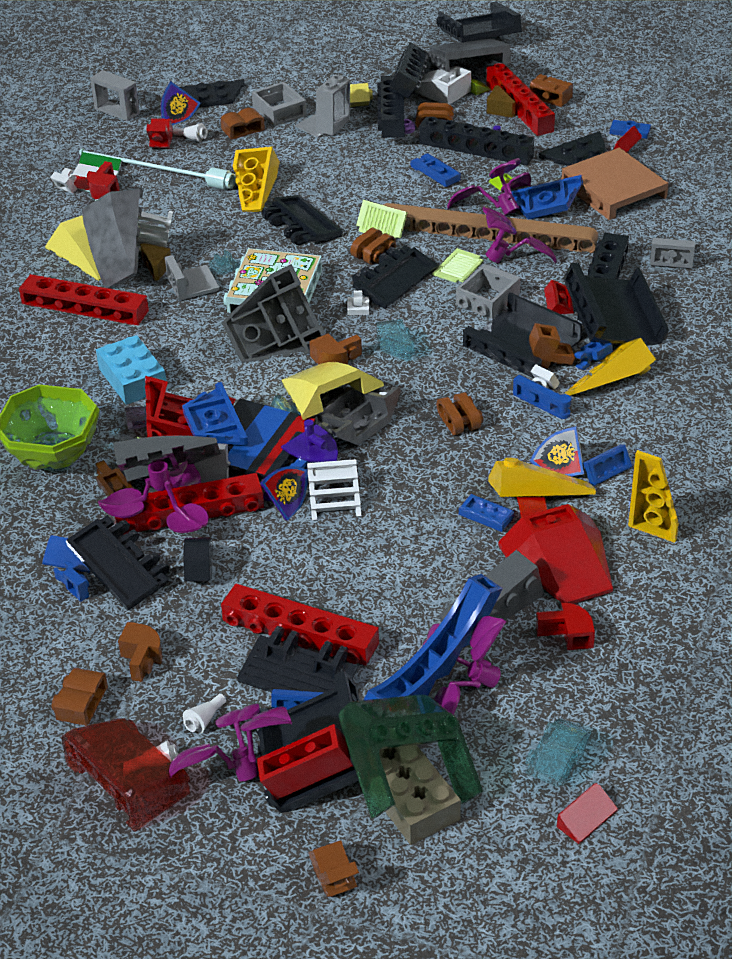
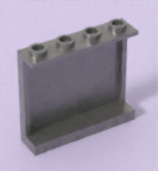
[427,38,511,72]

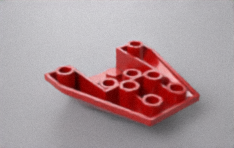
[498,504,613,604]

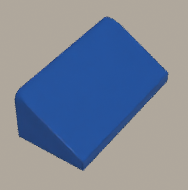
[42,535,90,573]

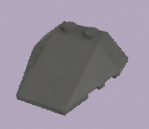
[222,264,326,363]

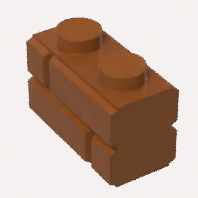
[530,74,573,107]

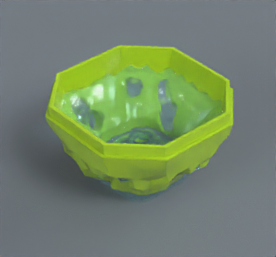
[0,384,100,471]

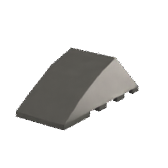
[113,436,221,486]

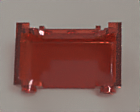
[61,717,190,832]

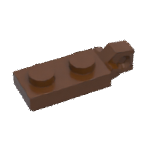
[95,460,134,497]

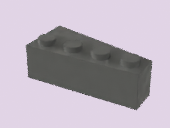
[439,550,544,622]

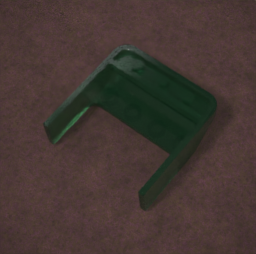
[339,694,483,819]

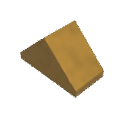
[487,85,516,118]
[140,243,171,281]

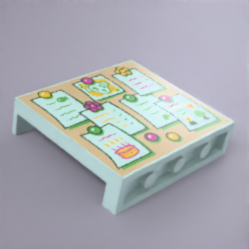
[224,248,322,313]

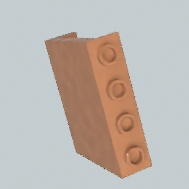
[562,148,668,220]

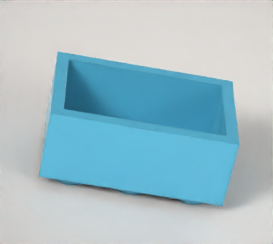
[96,335,167,405]

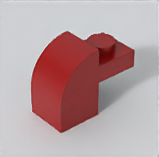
[146,119,173,148]
[87,161,120,200]
[536,603,595,650]

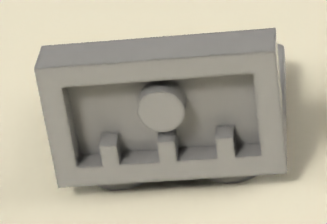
[650,238,695,268]
[165,255,219,301]

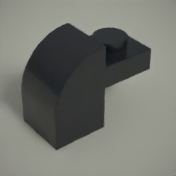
[183,537,213,582]

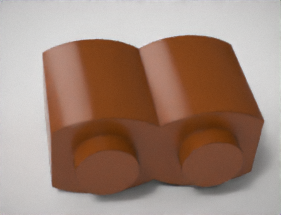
[221,108,265,139]
[51,668,108,726]

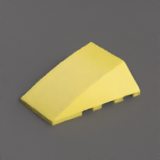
[45,216,101,281]
[282,362,384,420]

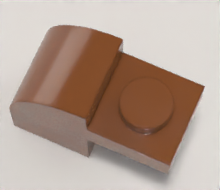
[529,323,575,368]
[309,334,362,365]
[118,622,163,682]
[308,840,359,897]

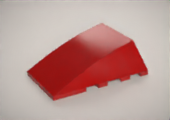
[145,376,236,437]

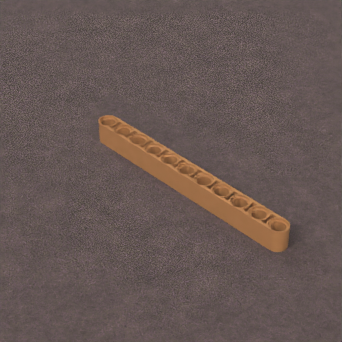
[383,203,599,253]

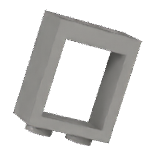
[90,70,140,121]
[252,82,307,126]
[456,264,521,319]

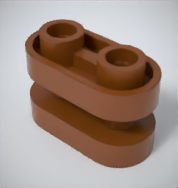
[415,102,454,128]
[350,227,396,265]
[436,392,483,436]

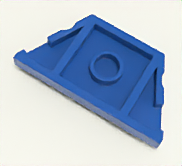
[511,175,583,219]
[182,382,248,445]

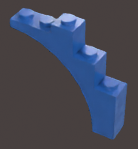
[364,574,503,716]

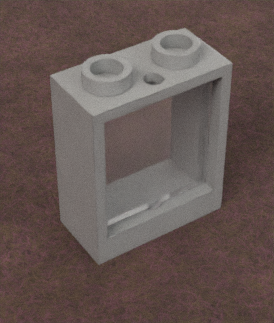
[316,75,350,135]

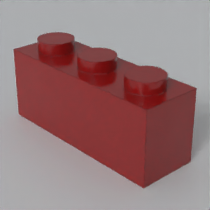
[257,724,353,799]

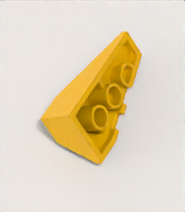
[233,147,280,212]
[565,338,656,396]
[628,450,679,543]
[488,458,596,497]

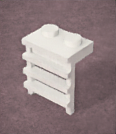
[136,211,173,251]
[307,459,361,521]

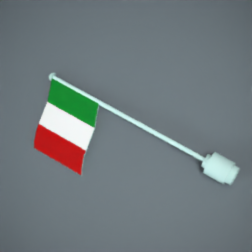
[72,148,236,192]

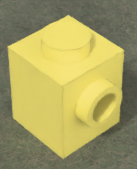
[350,83,373,107]

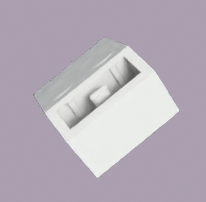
[416,66,471,104]

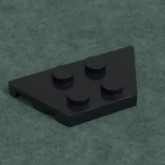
[180,79,245,108]
[539,131,607,166]

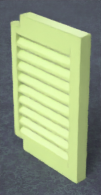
[357,200,408,239]
[432,248,484,283]

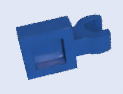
[574,342,613,370]
[53,561,89,602]

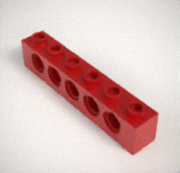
[486,63,555,136]
[19,274,149,326]
[114,473,264,535]
[221,583,379,666]

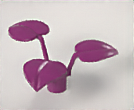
[447,158,531,216]
[482,206,557,263]
[98,460,209,533]
[422,616,507,734]
[169,703,292,782]

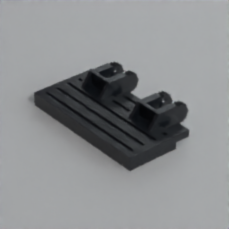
[262,195,343,245]
[352,245,438,309]
[66,515,170,611]
[237,626,358,693]

